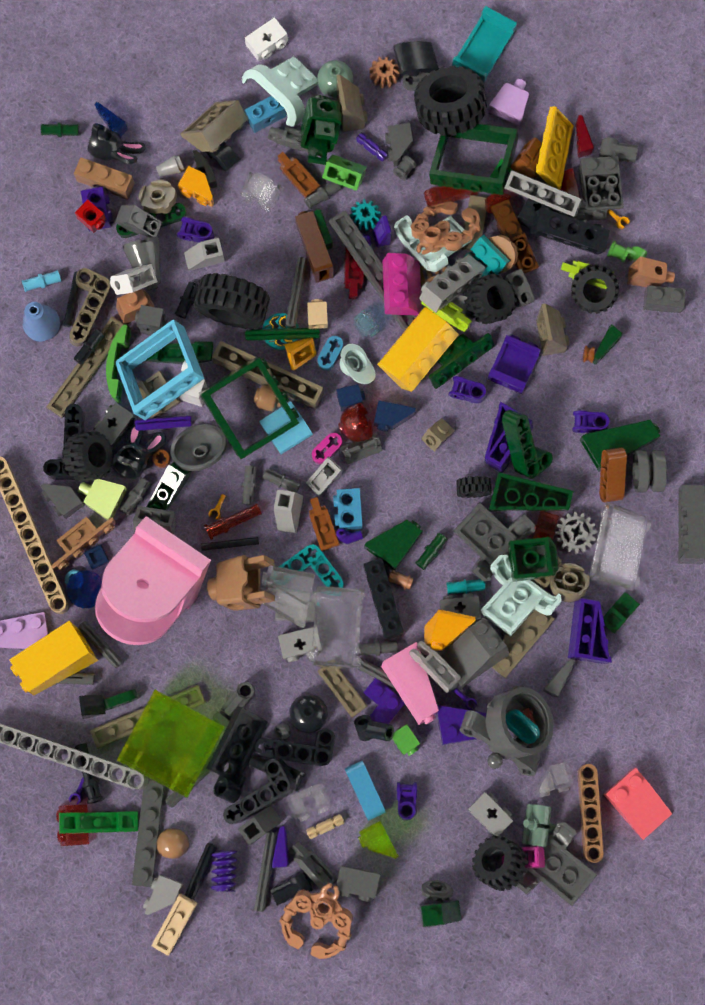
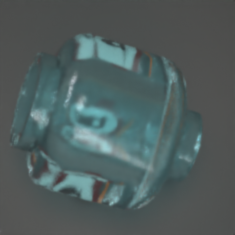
[353,309,381,338]

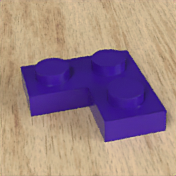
[363,678,405,724]

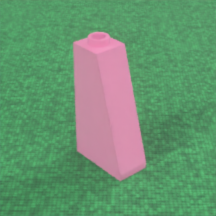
[381,642,439,725]

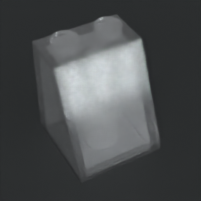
[261,565,315,628]

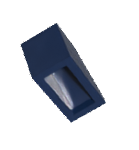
[374,401,416,432]

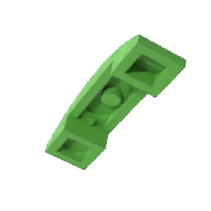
[106,325,131,403]

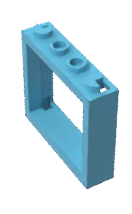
[115,319,204,420]

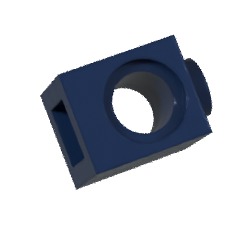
[336,384,366,412]

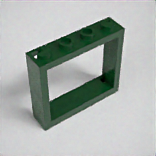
[429,123,518,195]
[199,357,299,460]

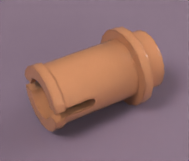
[388,570,414,590]

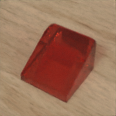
[485,193,511,213]

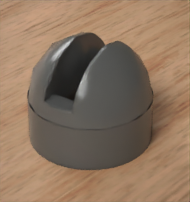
[275,724,291,741]

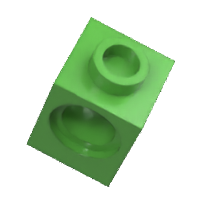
[392,724,420,756]

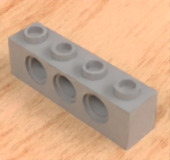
[505,171,583,217]
[419,254,485,313]

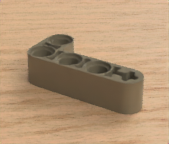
[69,268,111,347]

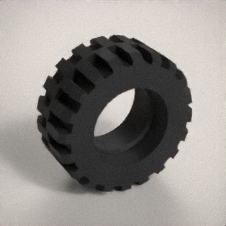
[414,66,487,136]
[194,273,270,329]

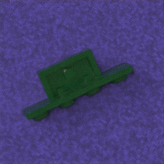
[429,333,495,389]

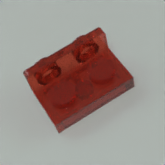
[56,804,89,846]

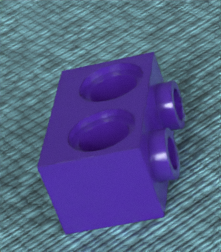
[81,187,113,231]

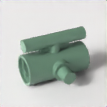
[522,804,556,847]

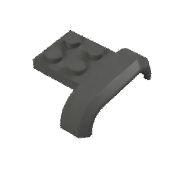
[453,503,535,581]
[517,822,597,906]

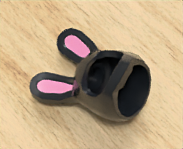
[87,123,146,164]
[112,423,167,479]

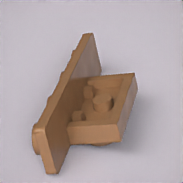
[51,516,116,571]

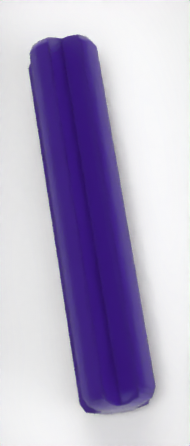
[135,415,192,431]

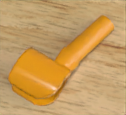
[607,209,629,229]
[208,494,226,520]

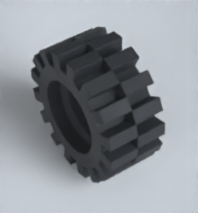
[456,476,492,498]

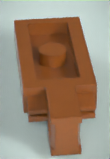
[277,152,320,198]
[309,497,339,551]

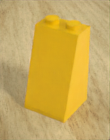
[9,620,98,695]

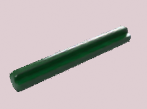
[245,328,320,341]

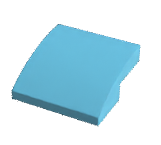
[259,401,313,454]

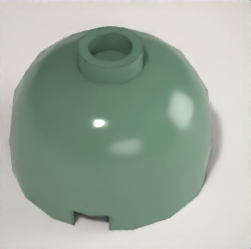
[317,60,354,98]

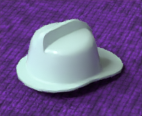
[339,344,375,384]

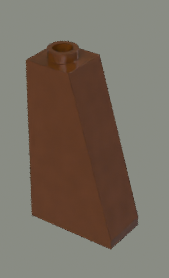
[295,211,333,283]

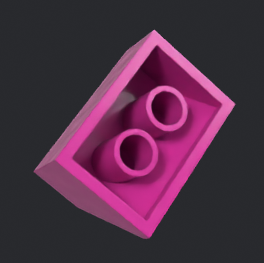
[382,253,422,316]

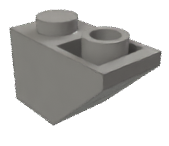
[184,238,225,271]
[274,490,303,533]
[143,875,183,915]

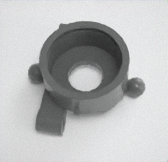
[460,686,554,776]

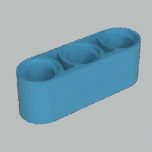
[344,760,386,821]

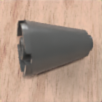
[123,237,161,291]

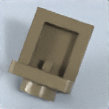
[421,418,455,451]

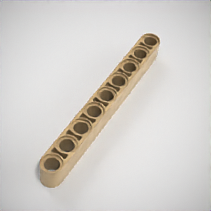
[0,457,69,614]

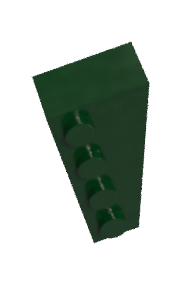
[488,472,574,511]

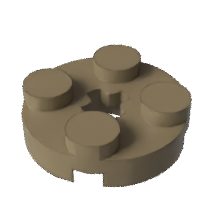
[139,180,177,214]

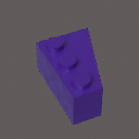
[485,401,533,473]
[568,598,612,664]
[437,705,487,745]

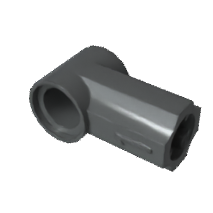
[599,138,638,163]
[221,682,256,718]

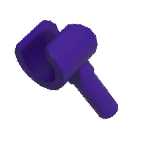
[454,688,477,710]
[69,777,84,805]

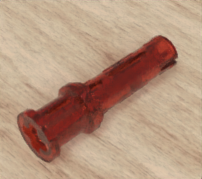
[204,504,262,540]

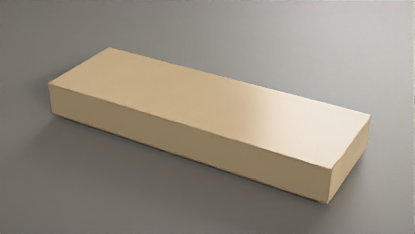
[151,893,198,956]

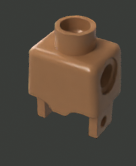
[207,555,275,611]

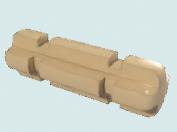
[306,814,344,839]

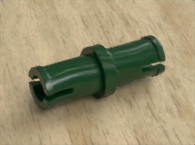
[41,122,79,137]
[415,533,448,570]

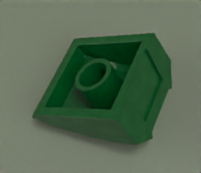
[508,537,559,582]

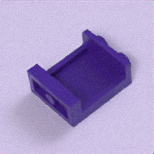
[487,335,541,394]

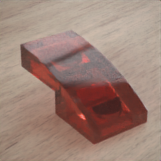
[532,511,559,541]

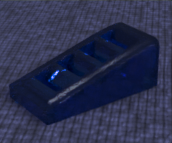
[94,102,128,138]

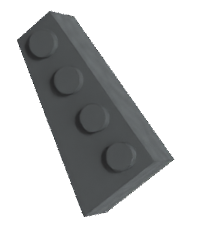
[678,485,705,564]

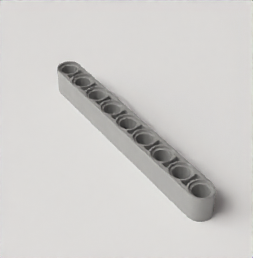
[0,723,149,790]

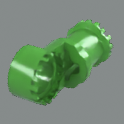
[607,240,647,263]

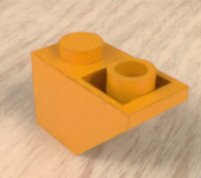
[178,166,214,207]

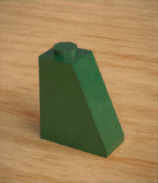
[364,520,422,570]
[419,900,461,927]

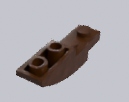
[490,199,539,274]

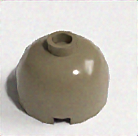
[550,563,590,603]

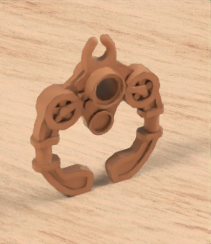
[411,201,481,255]
[279,883,353,959]

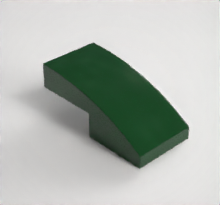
[603,592,640,634]

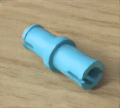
[22,270,61,292]

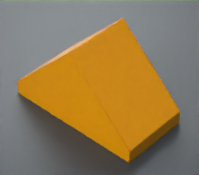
[284,338,317,370]

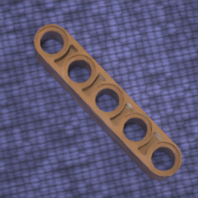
[577,764,603,863]

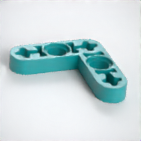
[272,544,344,593]

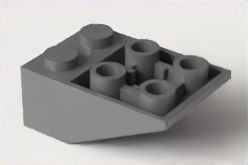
[579,156,624,211]

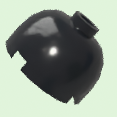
[289,694,328,733]

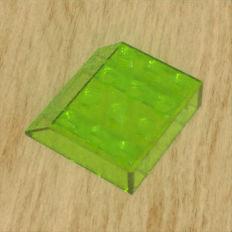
[116,690,225,798]

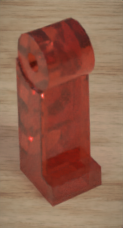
[423,173,478,207]

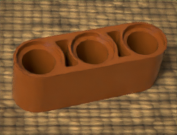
[599,448,627,503]

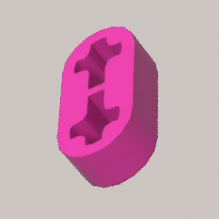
[312,433,342,464]

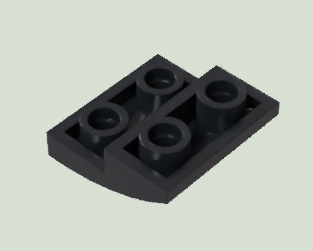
[393,41,439,77]

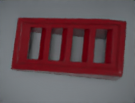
[576,115,594,158]

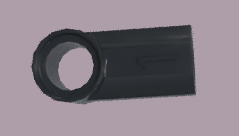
[354,715,394,742]
[270,872,313,906]

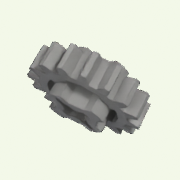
[554,512,597,554]

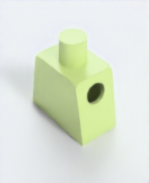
[78,479,127,520]

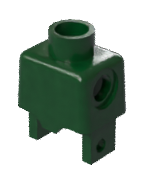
[301,95,341,165]

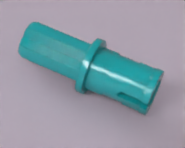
[446,579,485,595]

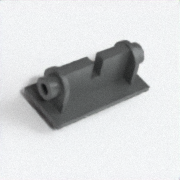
[340,433,383,465]

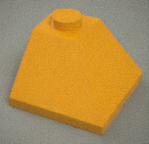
[424,609,476,651]

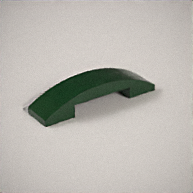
[142,341,213,364]

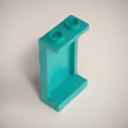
[452,6,517,84]

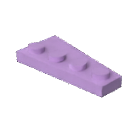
[0,612,49,649]

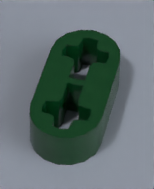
[104,689,139,711]

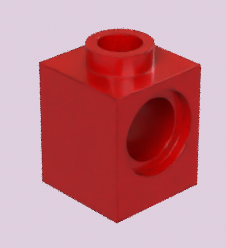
[75,199,106,233]

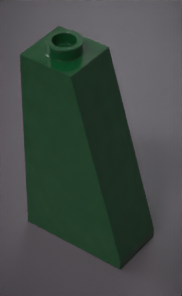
[580,419,660,472]

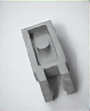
[409,641,461,693]

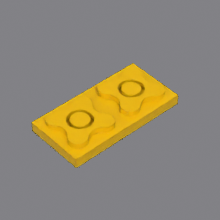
[536,106,574,190]

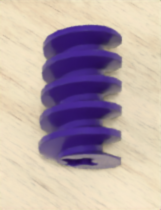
[211,850,237,892]

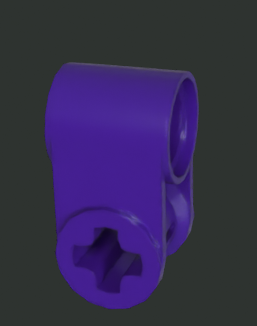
[177,217,214,243]
[448,376,486,404]
[572,411,610,433]
[397,782,417,821]

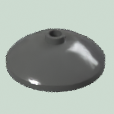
[170,424,227,471]

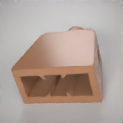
[627,257,675,287]
[116,288,155,324]

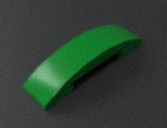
[59,811,138,833]

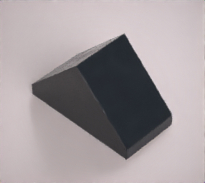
[79,695,106,719]

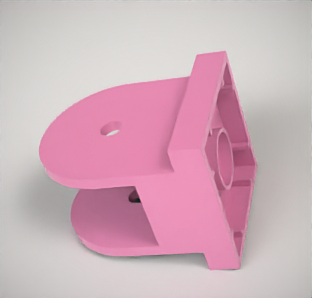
[95,516,211,645]

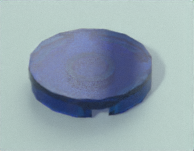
[66,570,102,609]

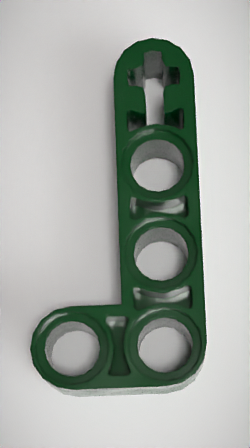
[502,410,553,478]

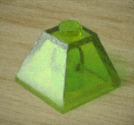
[357,821,399,859]

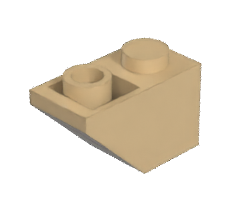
[307,299,328,329]

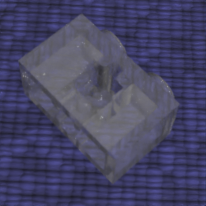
[286,782,332,822]

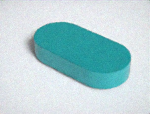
[505,709,540,744]

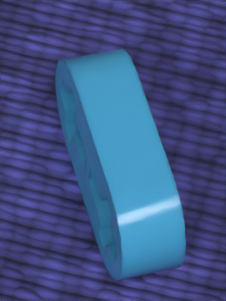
[318,336,343,370]

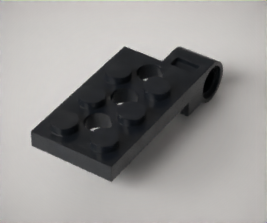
[206,706,268,803]

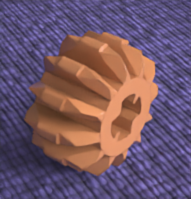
[369,56,400,89]

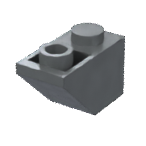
[385,123,413,167]
[115,205,162,237]
[41,484,84,519]
[238,806,283,845]

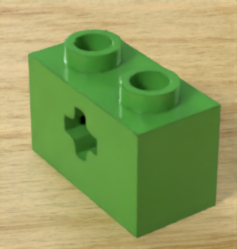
[322,154,367,191]

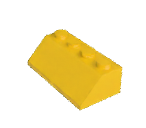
[377,307,459,392]

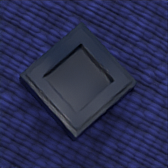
[84,544,110,570]

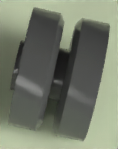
[633,450,667,493]

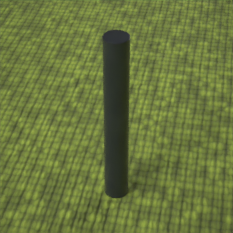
[63,272,81,327]
[201,537,259,551]

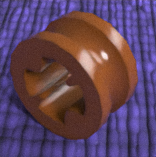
[583,345,595,363]
[152,450,170,468]

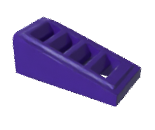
[372,215,392,248]
[272,826,289,868]

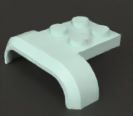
[242,56,318,127]
[394,215,472,273]
[480,555,561,636]

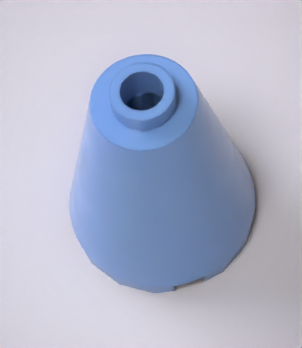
[23,302,60,342]

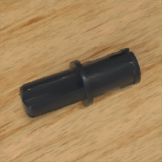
[175,281,199,319]
[74,329,105,365]

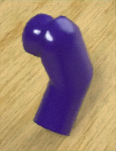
[335,528,363,544]

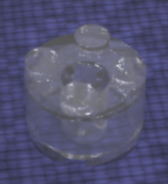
[240,172,283,212]

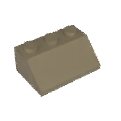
[180,100,248,152]

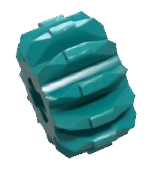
[350,199,381,232]

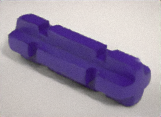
[356,133,388,162]

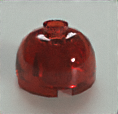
[338,403,373,442]

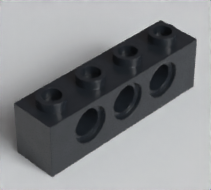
[530,207,610,255]
[363,558,404,640]

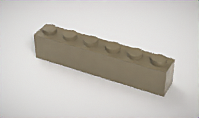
[212,341,324,410]

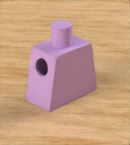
[488,79,529,126]

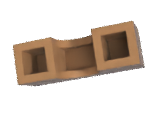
[74,157,135,200]

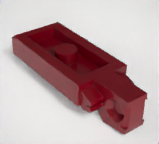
[344,248,364,300]

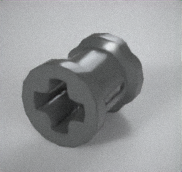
[393,156,417,181]

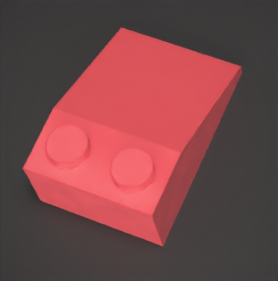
[603,768,672,840]

